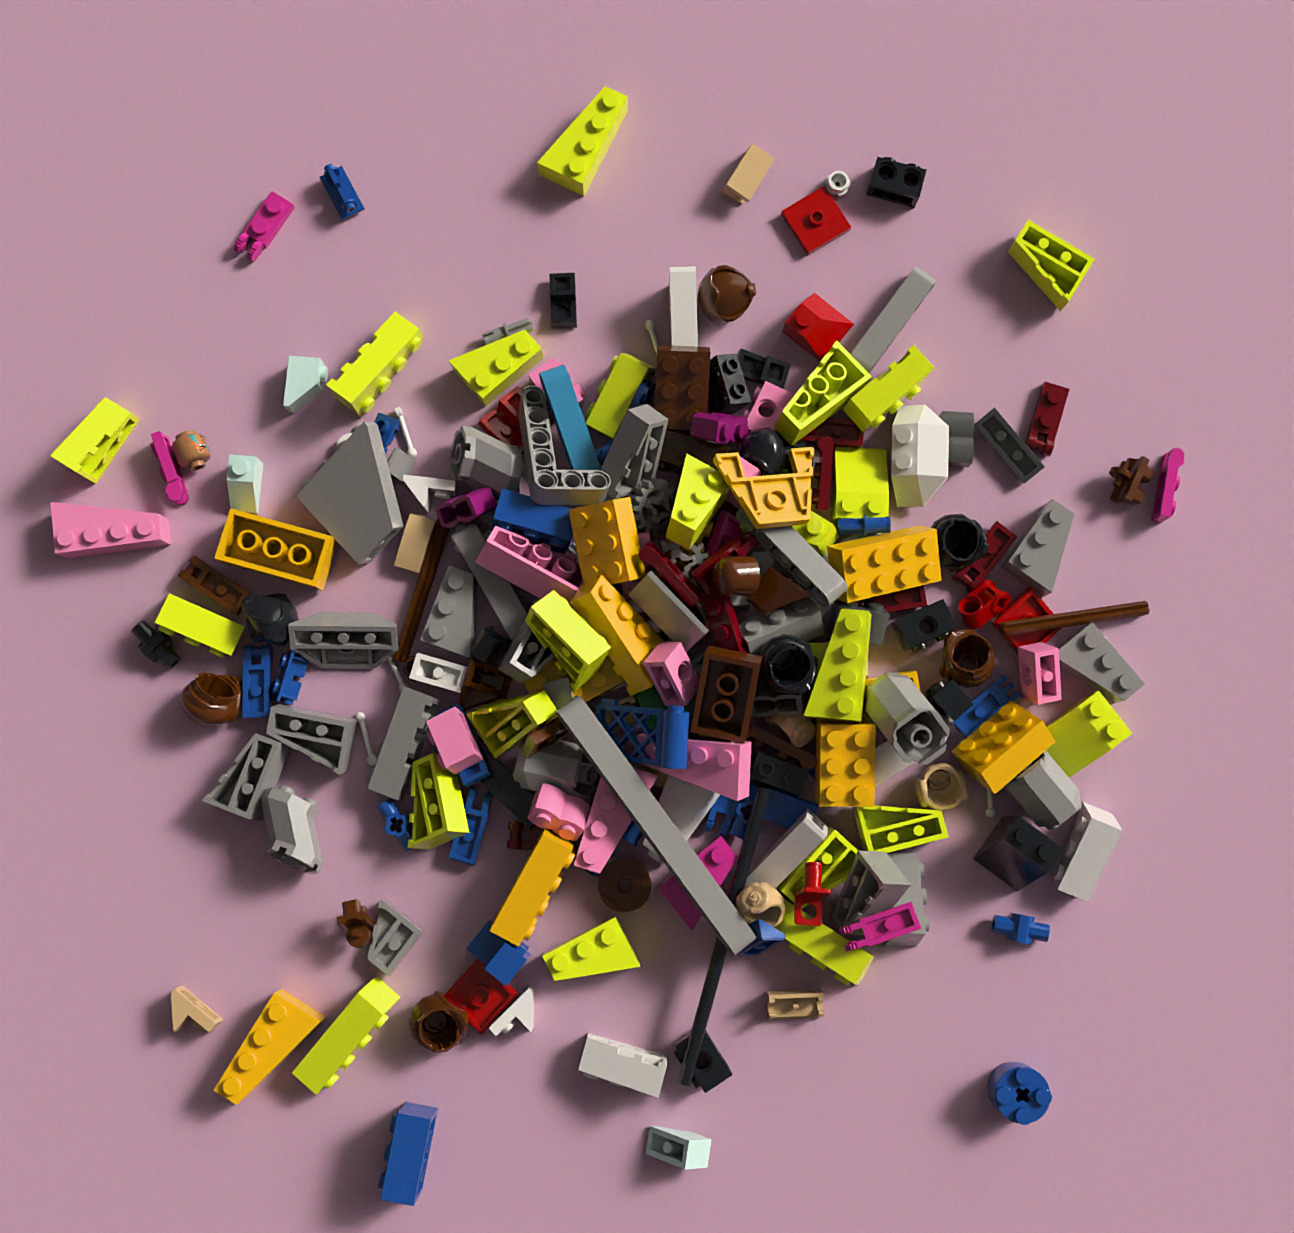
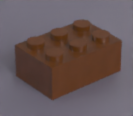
[655,345,711,430]
[690,646,763,743]

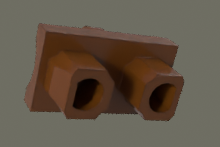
[1109,456,1155,505]
[337,899,375,948]

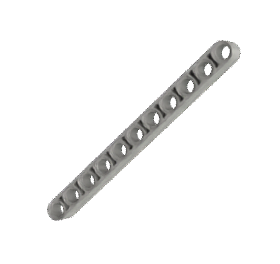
[555,695,756,956]

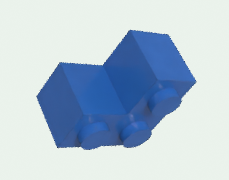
[466,921,531,986]

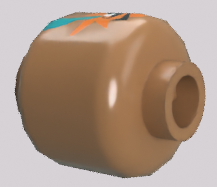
[172,430,211,471]

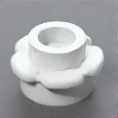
[825,171,850,196]

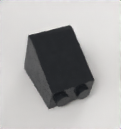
[973,816,1065,891]

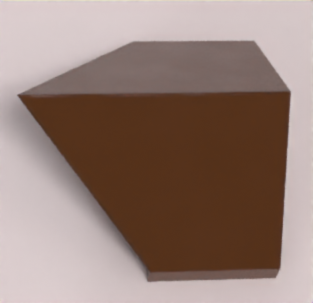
[746,566,809,616]
[460,659,512,711]

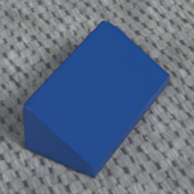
[763,786,819,828]
[737,919,785,955]

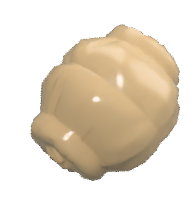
[765,706,816,748]
[915,763,969,810]
[736,882,785,928]

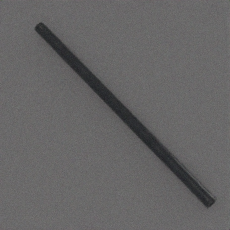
[677,787,771,1086]

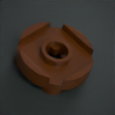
[598,858,651,912]

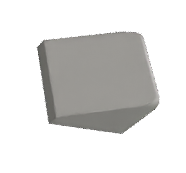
[387,447,416,483]
[543,677,574,709]

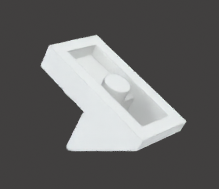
[403,475,459,513]
[409,653,468,693]
[489,986,534,1036]

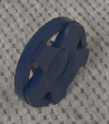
[631,379,656,408]

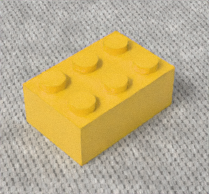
[568,497,646,584]
[951,700,1055,794]
[815,720,876,807]

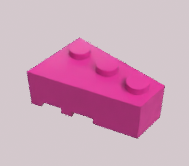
[657,835,738,931]

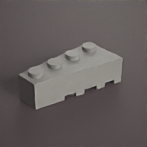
[367,686,441,800]

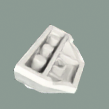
[891,405,949,508]

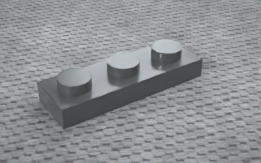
[974,407,1045,484]

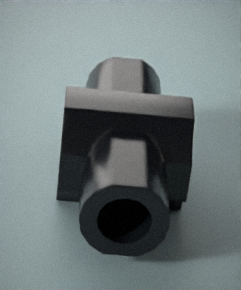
[131,620,181,670]

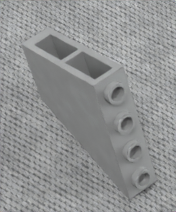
[296,421,404,565]

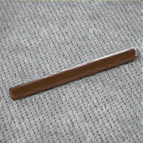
[393,517,450,663]
[999,601,1150,636]

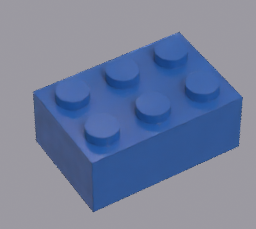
[491,488,573,554]
[378,1102,438,1206]

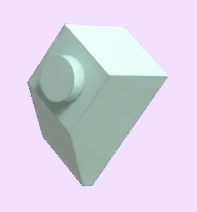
[283,356,328,413]
[227,455,263,514]
[646,1126,711,1169]

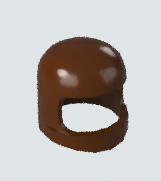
[712,556,760,596]

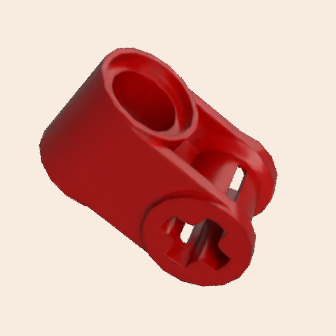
[958,579,1011,630]

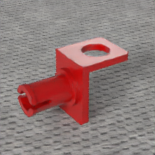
[794,862,831,926]

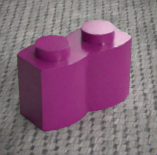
[690,412,748,444]
[435,487,497,528]

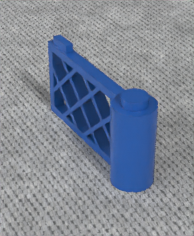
[596,698,689,769]

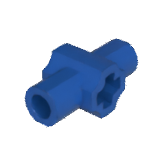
[729,784,758,840]
[376,798,412,852]
[991,913,1050,944]

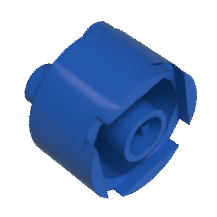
[988,1062,1052,1125]

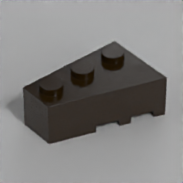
[657,430,733,476]

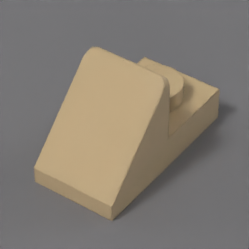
[171,985,224,1032]

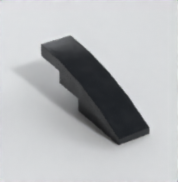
[476,739,535,830]

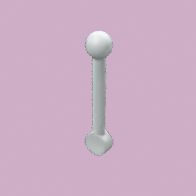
[644,320,658,355]
[395,407,417,458]
[387,656,409,692]
[355,712,378,766]
[985,789,996,818]

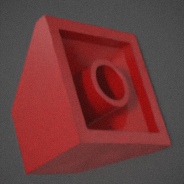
[782,293,854,362]

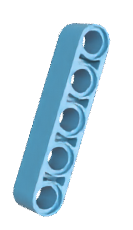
[539,364,601,470]

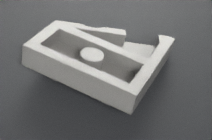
[367,899,424,976]

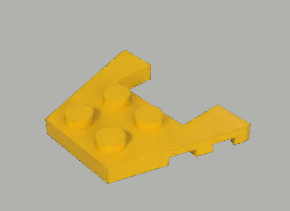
[713,447,814,529]

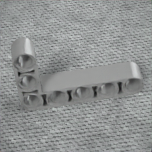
[518,386,611,505]

